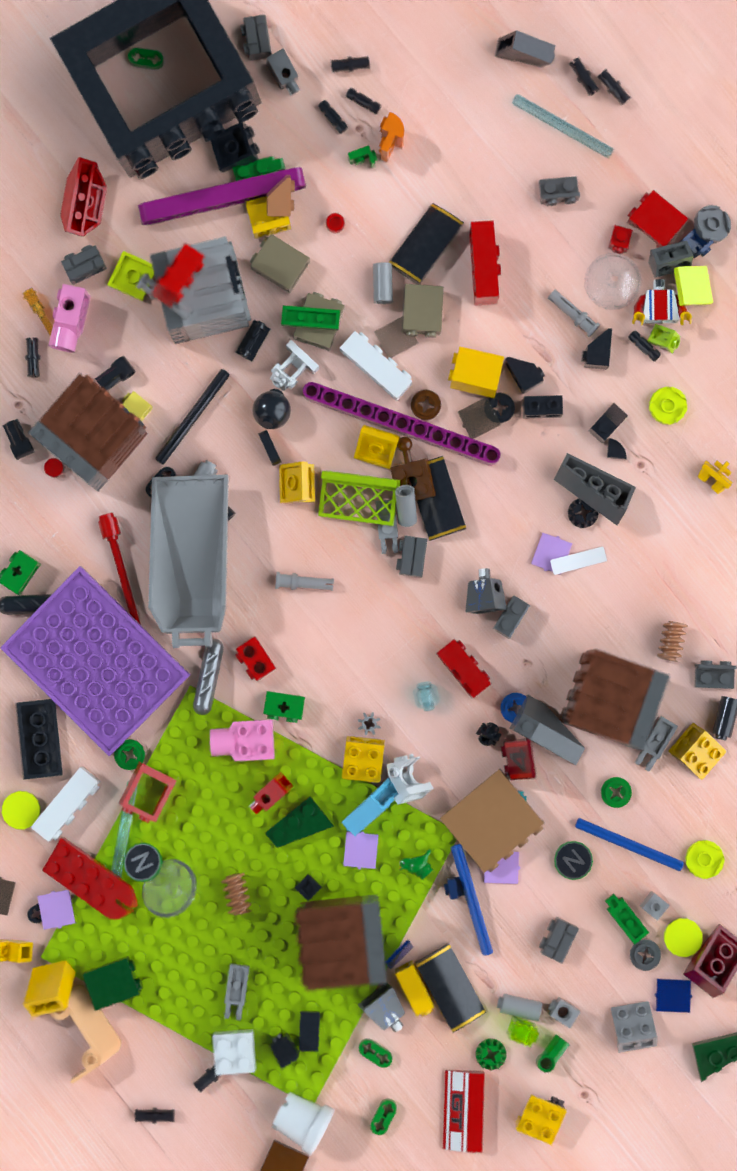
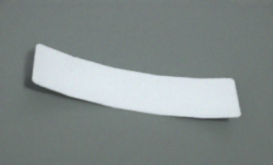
[550,547,607,575]

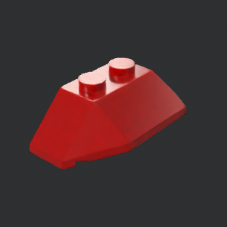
[60,157,107,237]

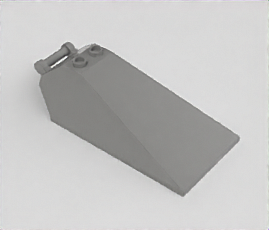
[148,474,229,648]

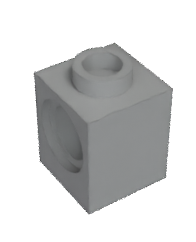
[640,891,670,920]
[548,997,580,1028]

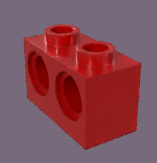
[235,636,277,681]

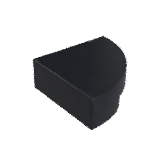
[607,438,626,460]

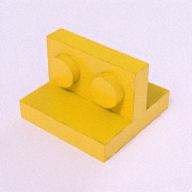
[354,425,400,469]
[279,461,315,503]

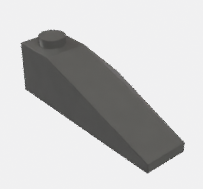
[509,695,585,765]

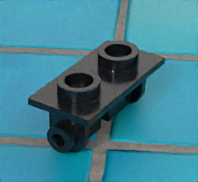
[235,320,271,362]

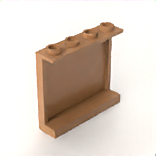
[440,769,544,873]

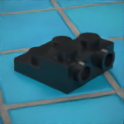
[211,122,260,173]

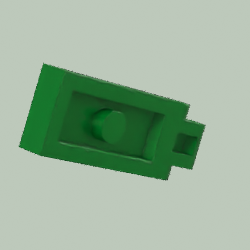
[233,156,285,181]
[605,893,649,945]

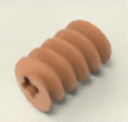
[657,621,688,663]
[221,872,252,915]

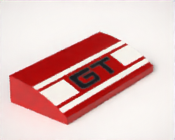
[443,1070,485,1153]

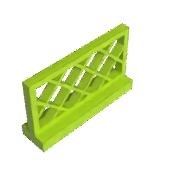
[318,470,400,526]

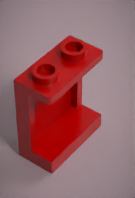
[627,190,689,248]

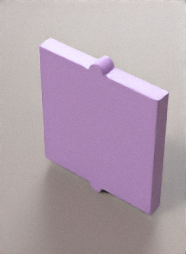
[531,533,572,575]
[343,831,378,869]
[484,852,520,884]
[37,890,76,930]

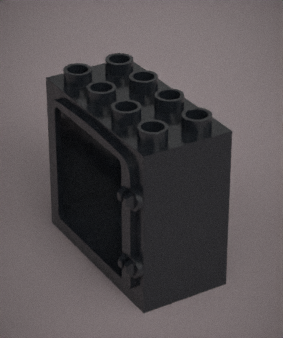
[50,0,262,179]

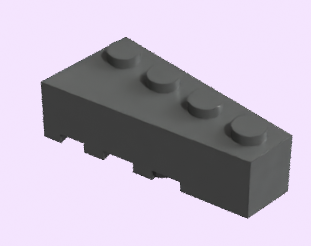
[554,453,636,526]

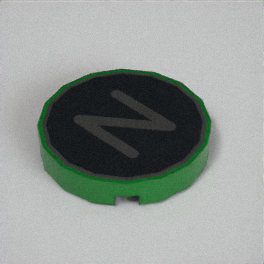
[554,841,593,880]
[124,843,163,882]

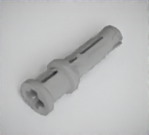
[136,273,193,320]
[548,289,600,337]
[275,572,334,591]

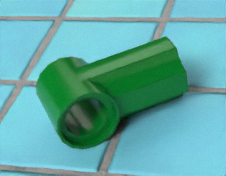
[536,1034,570,1073]

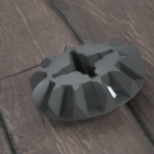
[630,939,661,971]

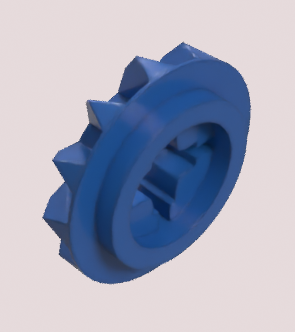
[501,693,526,723]

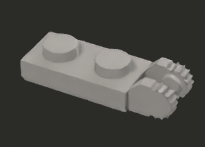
[375,499,398,554]
[635,716,678,771]
[224,963,250,1020]

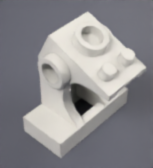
[270,340,319,392]
[387,754,434,805]

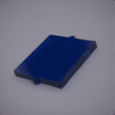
[385,940,414,970]
[654,979,693,1013]

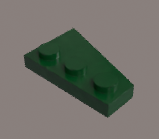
[265,796,334,848]
[692,1032,737,1082]

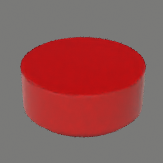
[326,213,345,233]
[44,458,64,478]

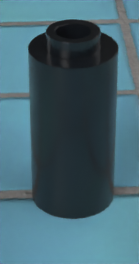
[712,696,737,741]

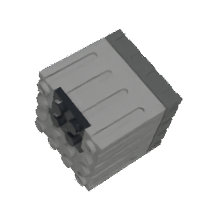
[150,237,251,344]

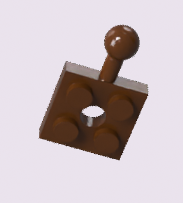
[390,437,436,501]

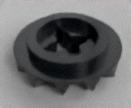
[484,393,515,423]
[568,498,598,528]

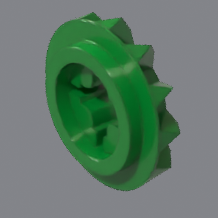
[114,739,145,770]
[601,777,632,808]
[476,1039,507,1071]

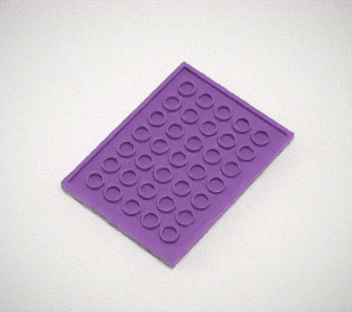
[0,566,190,756]

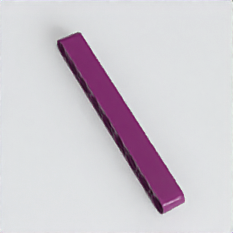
[138,167,306,225]

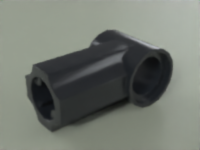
[95,356,136,391]
[3,419,34,460]

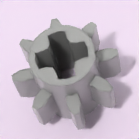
[358,712,381,735]

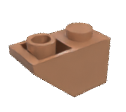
[267,175,295,216]

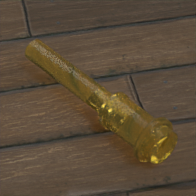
[23,288,53,336]

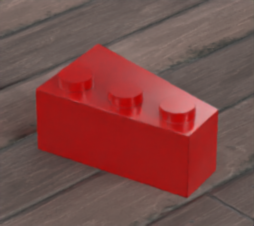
[151,242,205,308]
[436,639,491,699]

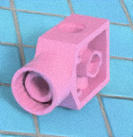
[48,284,91,353]
[210,720,275,761]

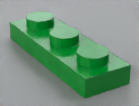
[281,305,340,330]

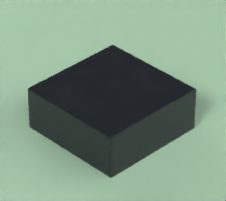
[295,874,322,902]

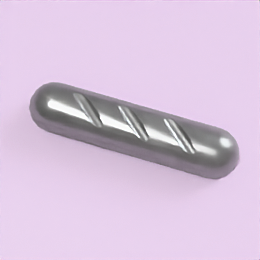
[193,639,224,715]

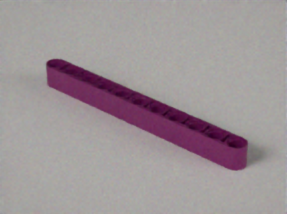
[303,382,501,465]

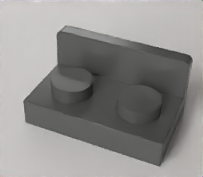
[539,176,580,206]
[695,661,737,689]

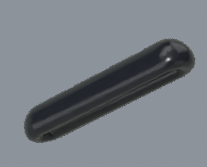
[0,594,52,615]

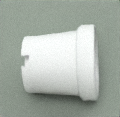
[272,1092,334,1156]

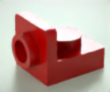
[608,225,633,254]

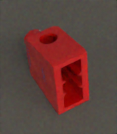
[250,772,293,814]

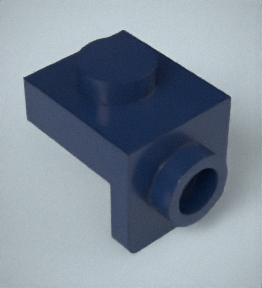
[680,228,714,259]
[444,877,465,900]

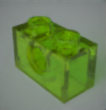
[506,1016,539,1048]

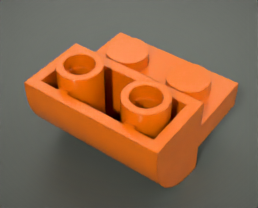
[379,112,404,162]

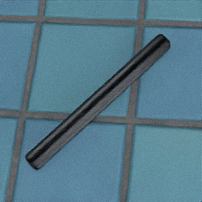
[156,369,230,464]

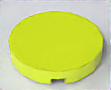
[649,387,687,425]
[2,791,41,829]
[685,840,725,879]
[664,918,703,957]

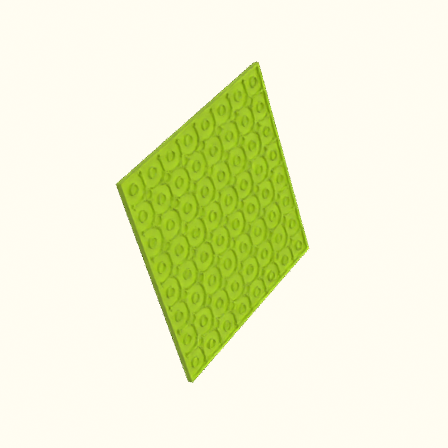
[40,685,457,1103]

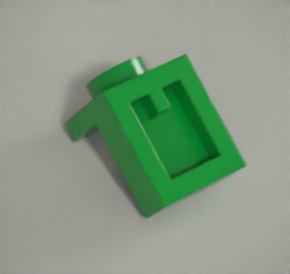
[348,145,378,168]

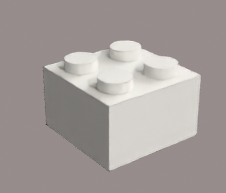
[213,1029,256,1075]

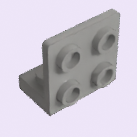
[611,1001,657,1053]

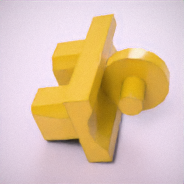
[697,460,732,494]

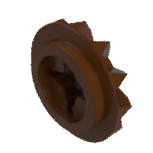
[411,390,441,420]

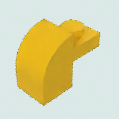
[0,939,33,963]

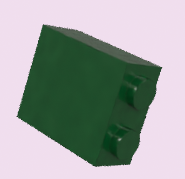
[82,956,143,1011]

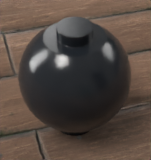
[253,389,291,429]

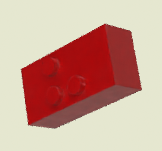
[469,220,501,305]

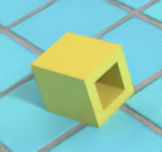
[122,391,153,421]

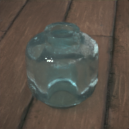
[413,681,440,711]

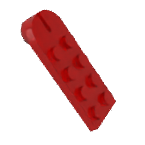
[42,837,138,920]

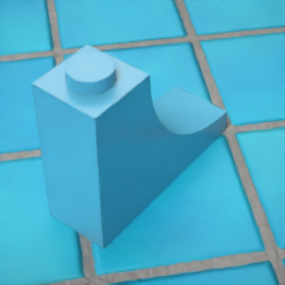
[342,777,398,836]

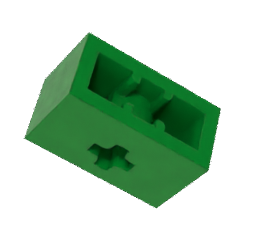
[0,550,41,595]
[263,691,305,723]

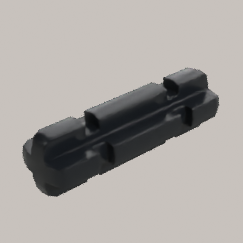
[346,88,381,114]
[318,100,348,134]
[628,330,661,362]

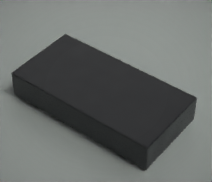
[299,1011,320,1052]

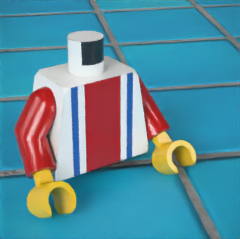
[632,279,692,326]

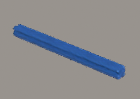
[575,818,684,871]
[451,844,493,956]

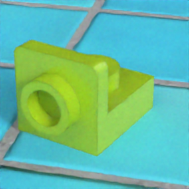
[647,324,680,353]

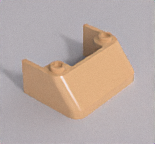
[30,985,122,1084]

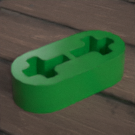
[128,48,164,70]
[359,1038,392,1068]
[371,1098,397,1135]

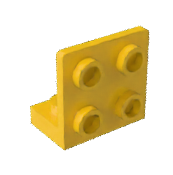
[246,196,291,239]
[668,723,726,780]
[342,736,385,783]
[515,1095,567,1146]

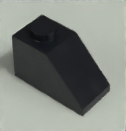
[582,328,612,369]
[504,357,545,394]
[589,403,628,444]
[270,1032,300,1069]

